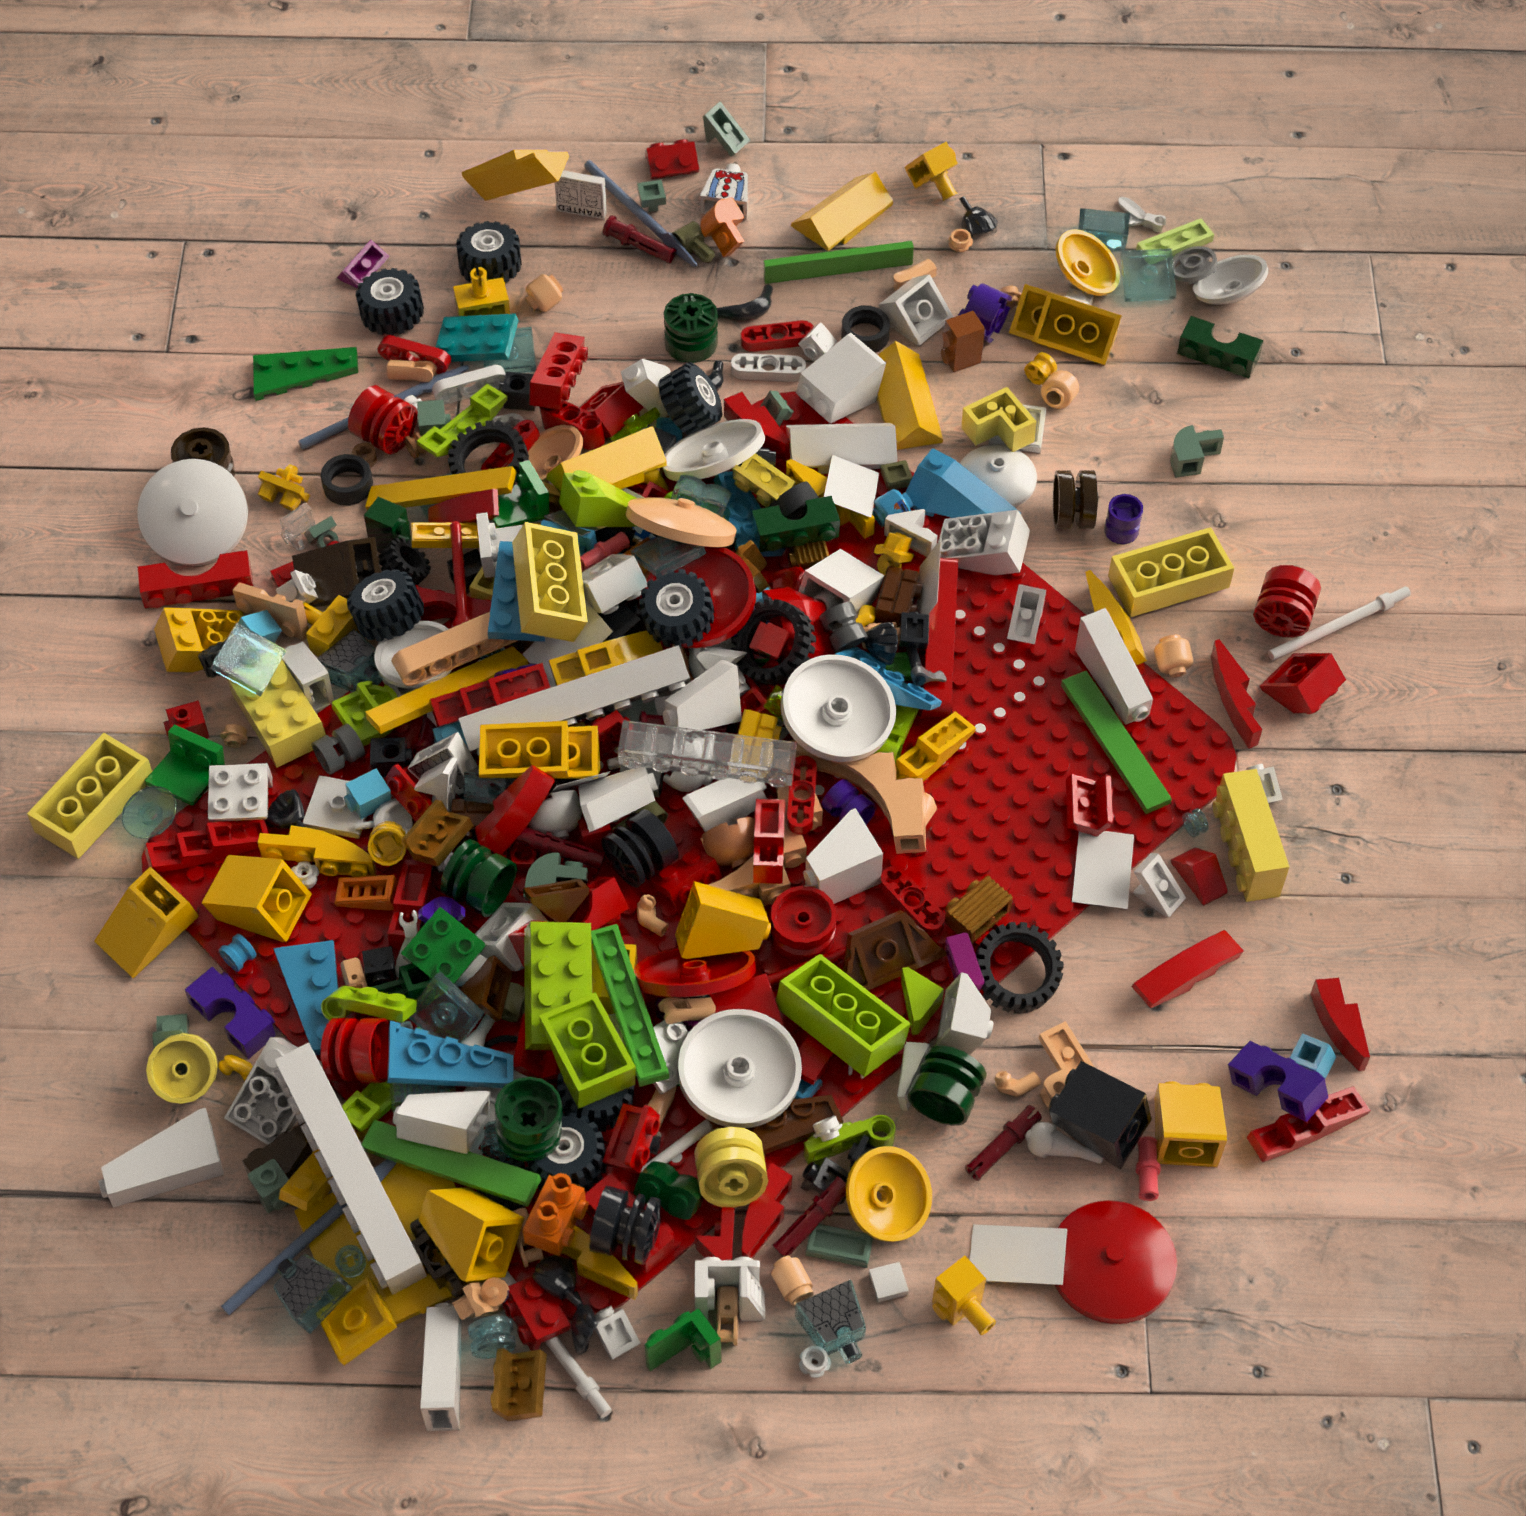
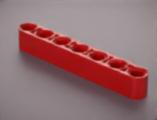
[922,557,958,718]

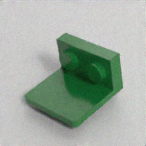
[492,460,549,528]
[145,724,225,806]
[401,907,486,991]
[644,1308,722,1371]

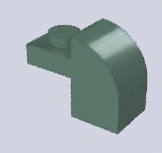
[1170,425,1224,478]
[524,853,589,901]

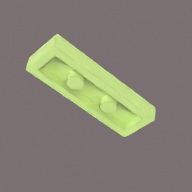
[1136,218,1214,266]

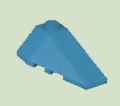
[905,448,1021,518]
[835,647,942,710]

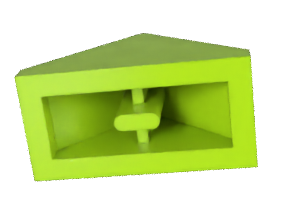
[901,967,944,1035]

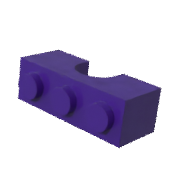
[184,967,276,1059]
[1228,1041,1329,1122]

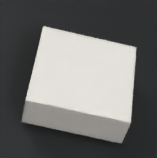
[869,1262,909,1303]

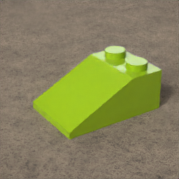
[559,470,638,527]
[539,992,636,1109]

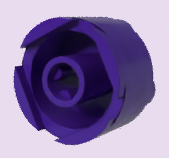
[958,283,1012,343]

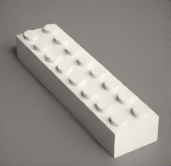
[459,645,690,756]
[273,1043,427,1295]

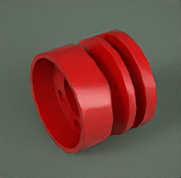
[348,385,418,455]
[1253,565,1321,638]
[321,1018,389,1083]

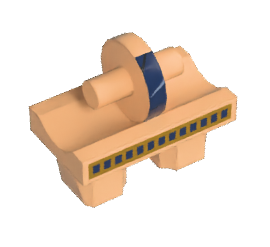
[453,1278,509,1320]

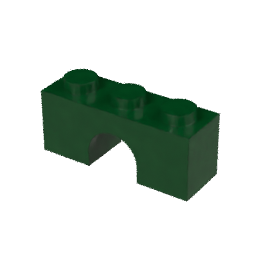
[1177,316,1264,379]
[752,495,840,552]

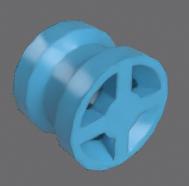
[218,934,257,972]

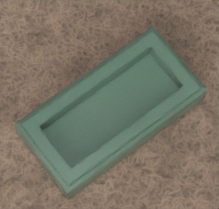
[805,1224,873,1268]

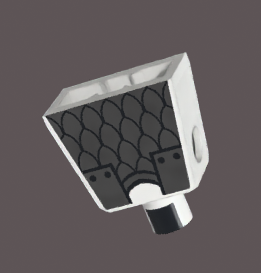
[408,732,478,799]

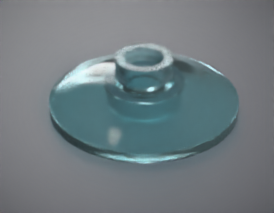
[122,786,177,839]

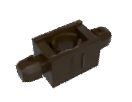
[410,1218,467,1298]

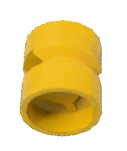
[368,821,406,866]

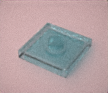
[1120,248,1177,302]
[483,327,536,373]
[630,536,706,576]
[210,623,287,697]
[409,972,485,1043]

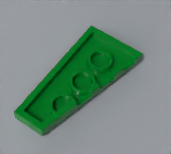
[253,347,359,401]

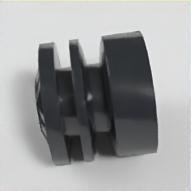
[601,809,679,888]
[589,1186,661,1265]

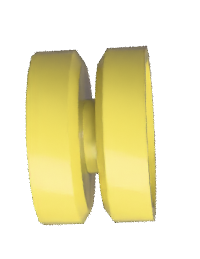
[146,1033,218,1104]
[694,1127,768,1207]

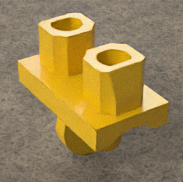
[258,464,310,512]
[874,532,914,576]

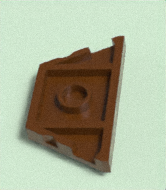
[843,910,947,991]

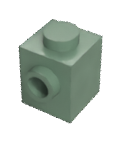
[417,400,451,437]

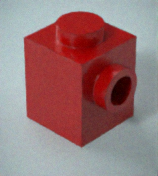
[163,700,210,739]

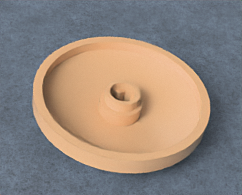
[625,498,736,547]

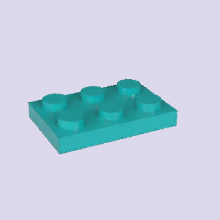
[436,314,519,362]

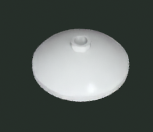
[1193,255,1268,305]
[960,445,1037,507]
[374,621,452,688]

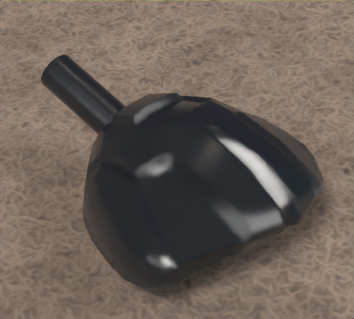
[959,196,998,237]
[863,622,898,665]
[265,789,306,830]
[532,1255,583,1309]
[571,1291,598,1355]

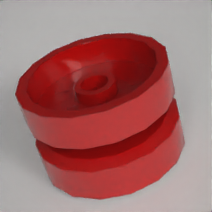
[770,886,836,963]

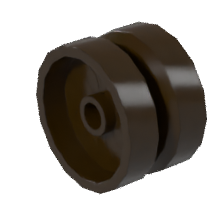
[171,427,235,477]
[1053,470,1098,529]

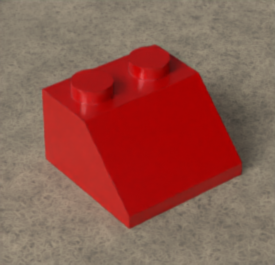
[580,381,644,439]
[1259,653,1346,714]

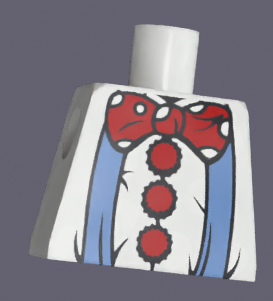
[701,163,748,219]

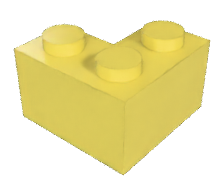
[961,387,1036,452]

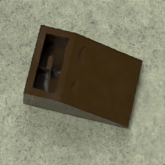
[292,537,380,609]

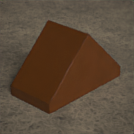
[523,879,589,922]
[460,955,513,1022]

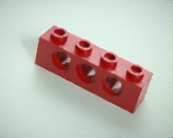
[529,332,588,410]

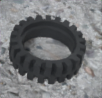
[448,421,529,485]
[731,599,816,686]
[975,922,1064,1014]

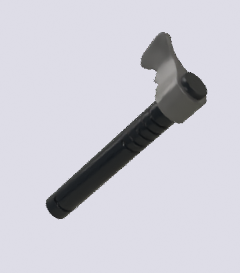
[905,647,947,686]

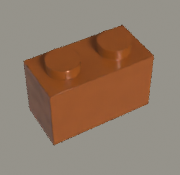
[941,311,985,372]

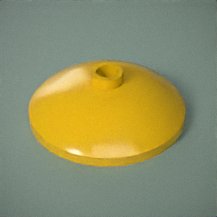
[1055,230,1120,296]
[846,1146,932,1242]

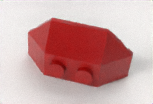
[762,587,835,662]

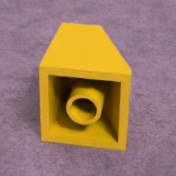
[202,855,312,942]
[675,881,771,959]
[1154,1081,1227,1167]
[419,1187,524,1282]

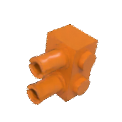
[522,1173,588,1256]

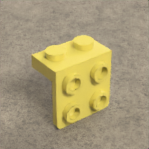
[733,453,795,508]

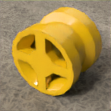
[1024,352,1057,385]

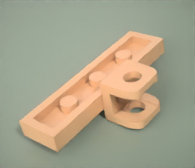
[1038,1021,1094,1111]

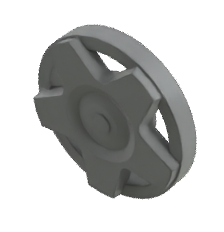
[1170,246,1217,284]

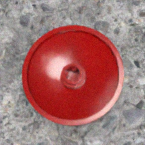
[645,545,756,648]
[634,947,756,997]
[1055,1200,1177,1324]

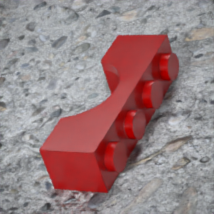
[137,550,254,609]
[415,585,492,621]
[508,877,629,967]

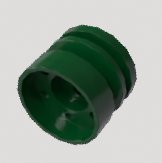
[663,293,718,363]
[440,839,517,917]
[908,1045,987,1126]
[495,1077,562,1162]

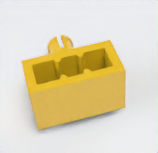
[904,141,958,201]
[453,267,510,316]
[303,595,359,657]
[932,1255,996,1336]

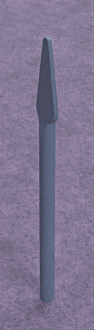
[584,160,697,267]
[298,365,469,450]
[221,1159,397,1315]

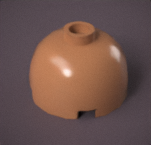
[701,817,755,870]

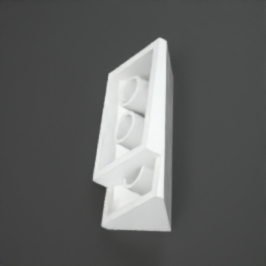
[786,423,898,474]

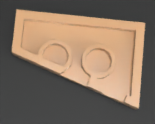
[233,583,309,641]

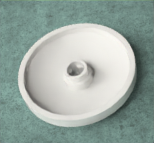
[662,419,765,481]
[137,459,248,567]
[781,655,896,762]
[678,1009,802,1128]

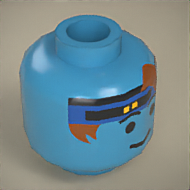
[872,489,913,527]

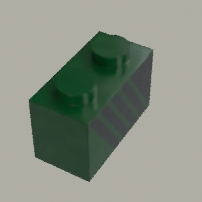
[364,497,411,553]

